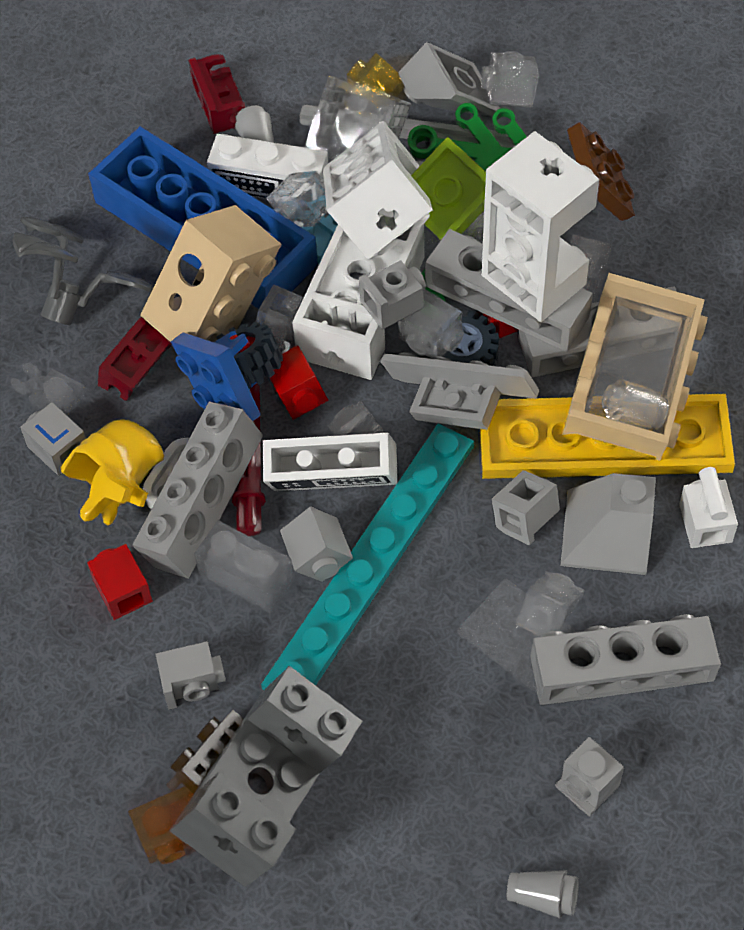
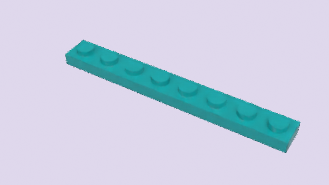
[261,423,474,690]

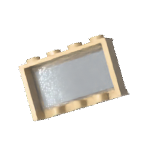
[562,273,708,461]

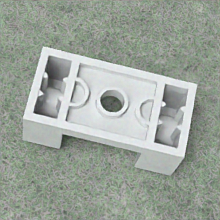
[323,121,433,260]
[481,131,599,322]
[293,208,424,380]

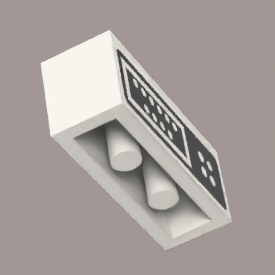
[207,134,328,205]
[263,433,397,491]

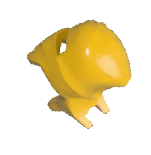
[61,419,164,525]

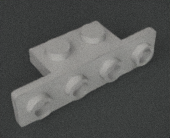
[380,352,539,430]

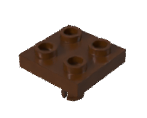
[567,122,635,221]

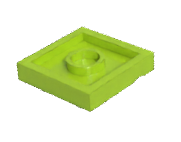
[411,137,486,240]

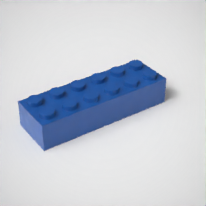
[88,127,318,315]

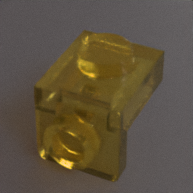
[343,53,405,110]

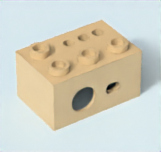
[140,205,282,342]

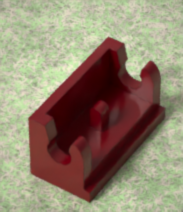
[188,54,246,134]
[98,316,172,401]

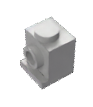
[359,260,426,330]
[492,470,560,545]
[156,641,226,710]
[555,737,624,817]

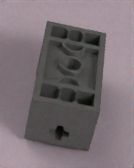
[170,666,362,887]

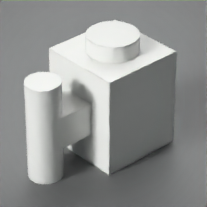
[679,467,738,548]

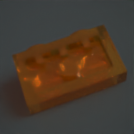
[128,786,194,865]

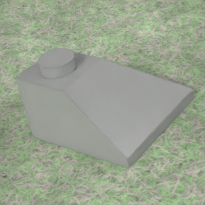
[398,42,500,117]
[560,473,656,575]

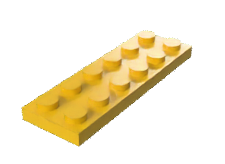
[480,394,735,479]

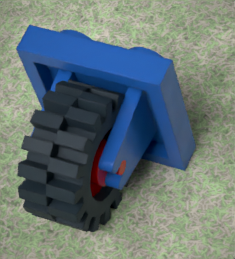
[171,322,283,422]

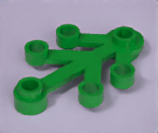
[407,103,527,172]

